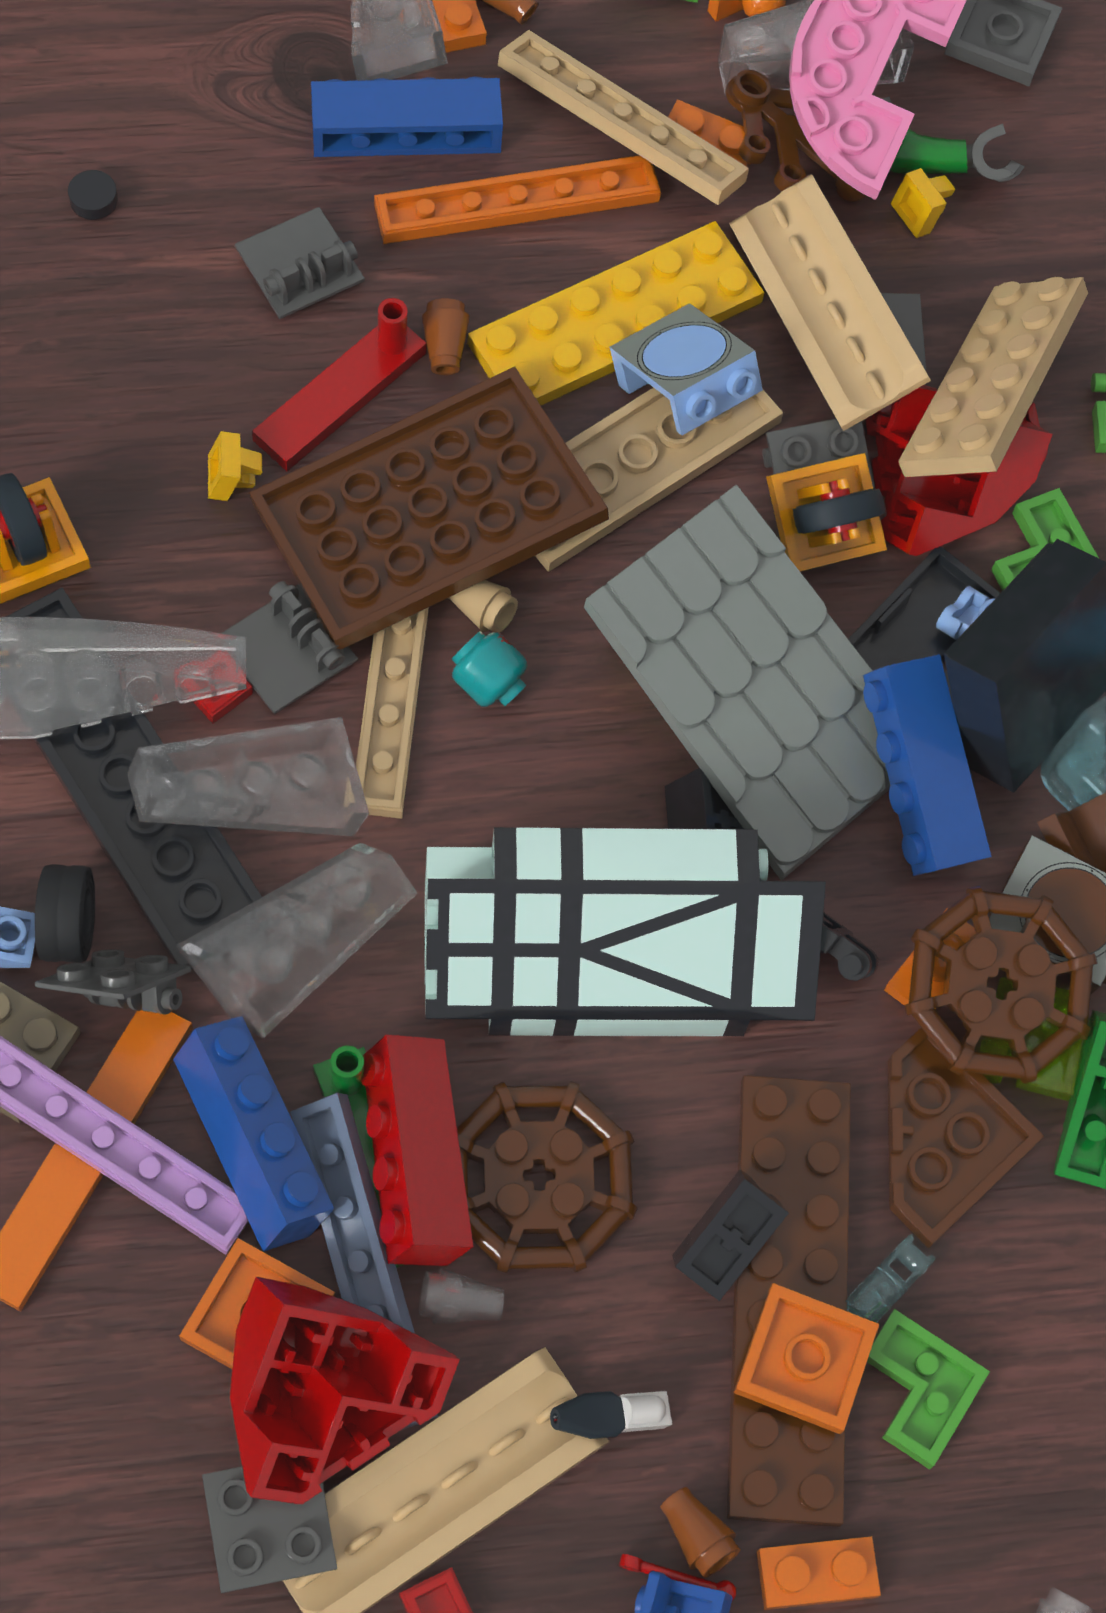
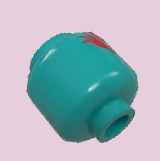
[451,631,528,707]

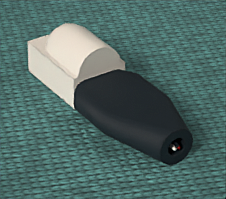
[550,1391,672,1439]

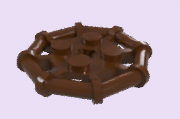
[904,886,1098,1084]
[457,1081,637,1273]

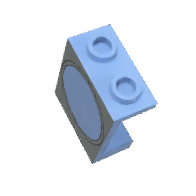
[610,303,763,435]

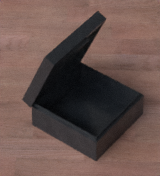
[848,539,1106,793]

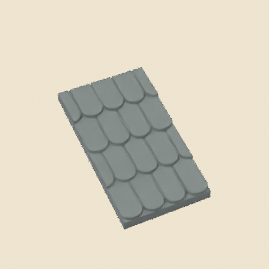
[584,484,891,881]

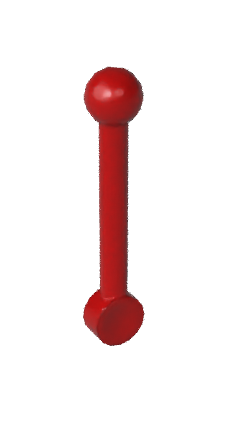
[619,1554,737,1601]

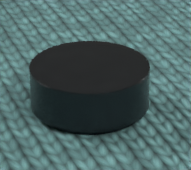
[68,170,118,220]

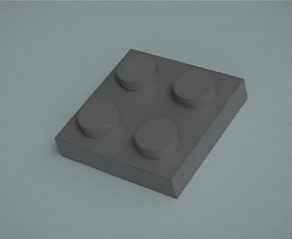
[944,0,1062,86]

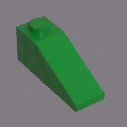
[1054,1010,1106,1189]

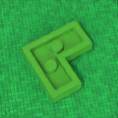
[991,488,1099,591]
[867,1309,990,1470]

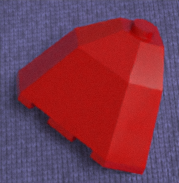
[865,385,1053,556]
[230,1277,460,1505]

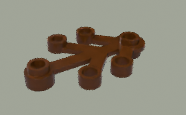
[725,70,867,202]

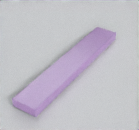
[0,1036,248,1255]

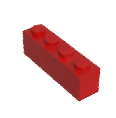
[361,1034,474,1266]

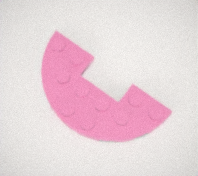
[789,0,967,200]

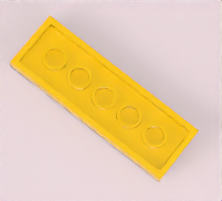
[467,221,764,406]

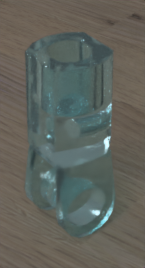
[845,1234,936,1323]

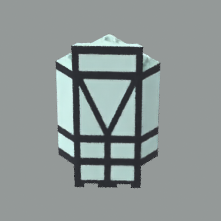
[424,827,826,1036]

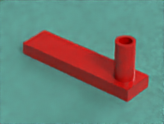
[252,298,427,471]

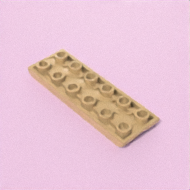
[729,174,931,431]
[283,1347,609,1613]

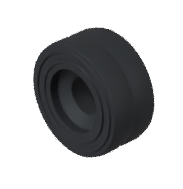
[35,864,95,963]

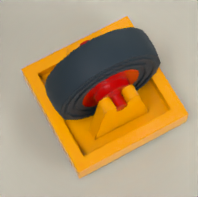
[766,453,887,571]
[0,473,91,604]

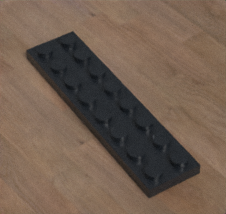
[0,587,274,969]

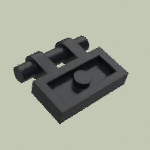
[820,911,878,981]

